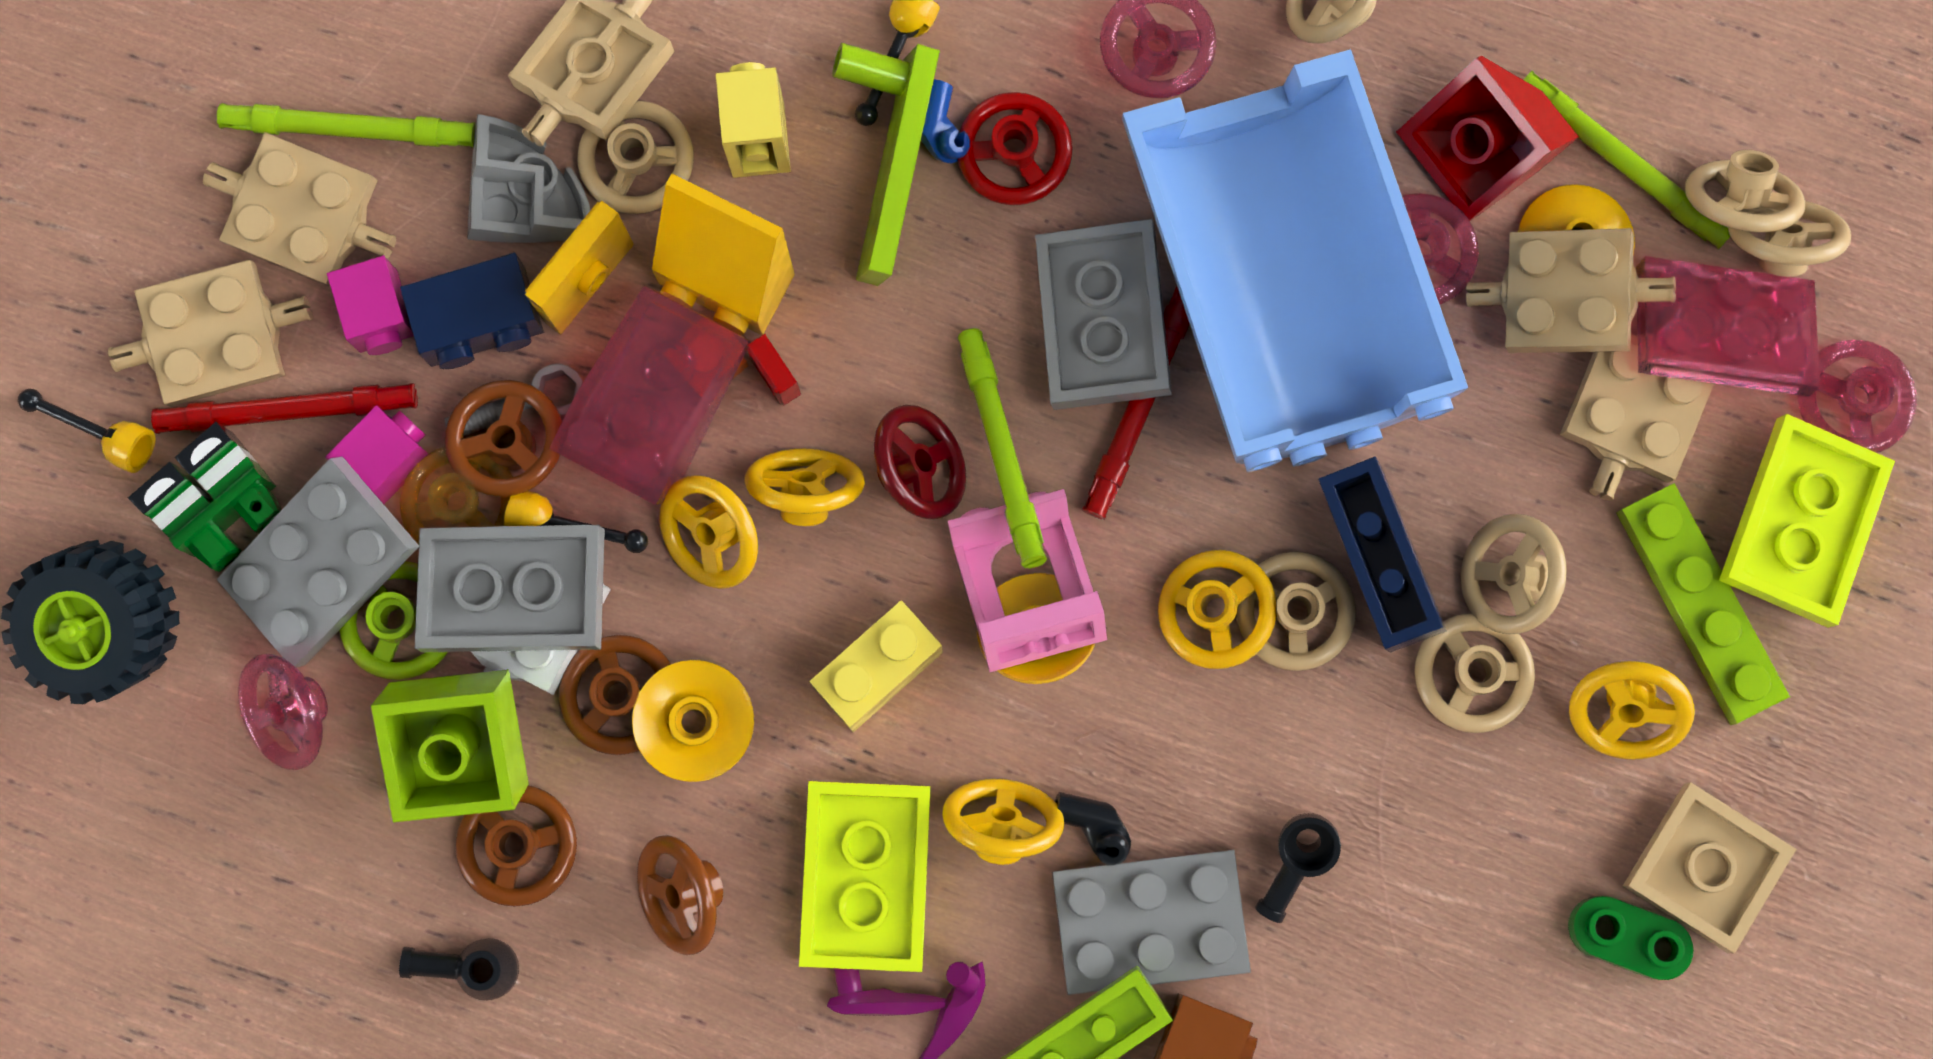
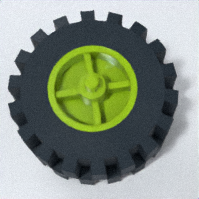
[1,540,180,704]

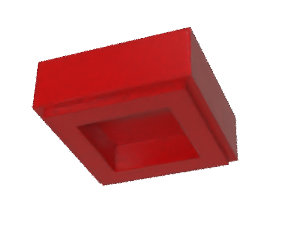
[747,334,801,405]

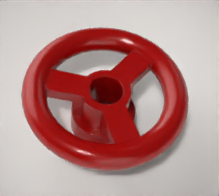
[957,92,1073,205]

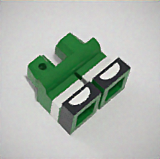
[128,422,282,572]

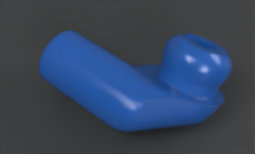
[921,79,970,164]

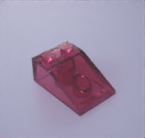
[549,286,751,505]

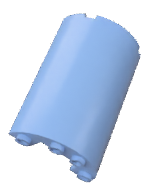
[1122,49,1468,472]

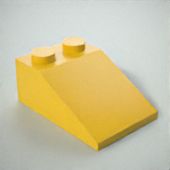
[652,173,795,335]

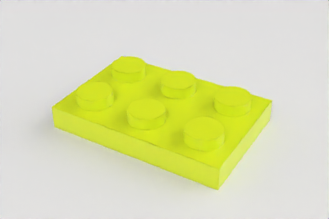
[1719,414,1895,628]
[799,781,931,972]

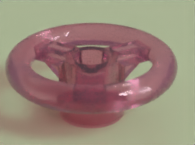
[1100,0,1216,99]
[1402,193,1479,304]
[1798,340,1917,453]
[238,654,328,770]

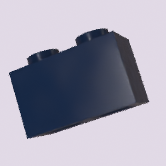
[400,253,544,369]

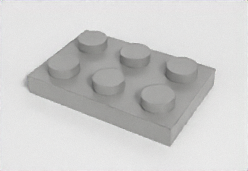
[1035,219,1172,410]
[217,457,420,669]
[415,525,605,652]
[1052,850,1251,995]

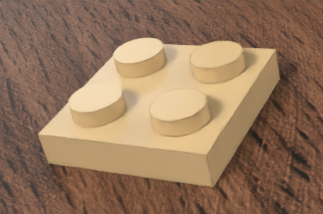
[1623,782,1797,954]

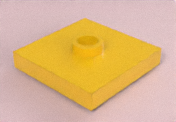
[525,200,634,335]

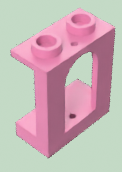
[948,489,1107,672]

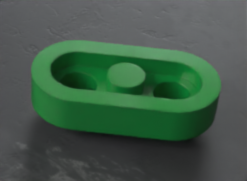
[1568,896,1694,980]

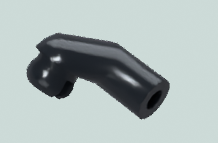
[1055,792,1131,865]

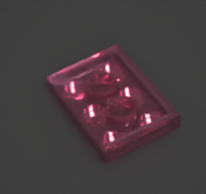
[1636,256,1820,397]

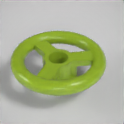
[339,561,448,680]

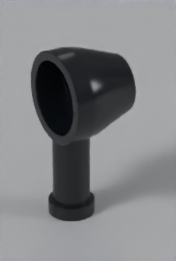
[1255,813,1341,923]
[399,938,519,1001]

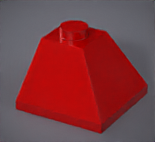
[1396,56,1579,223]

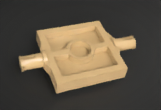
[508,0,674,147]
[203,133,396,286]
[1466,228,1676,353]
[108,260,313,407]
[1560,309,1719,501]

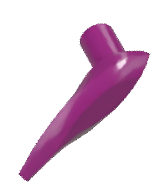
[919,961,986,1059]
[827,968,945,1016]

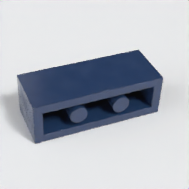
[1318,456,1447,653]

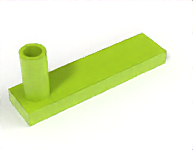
[832,43,940,286]

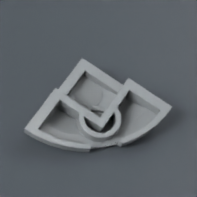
[467,114,590,243]

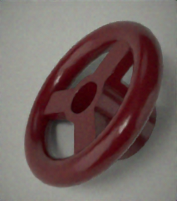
[874,405,966,519]

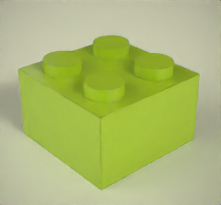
[371,669,529,823]

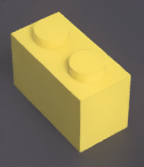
[716,62,791,178]
[809,600,943,732]

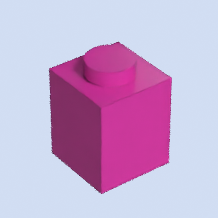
[327,255,414,355]
[325,405,432,504]

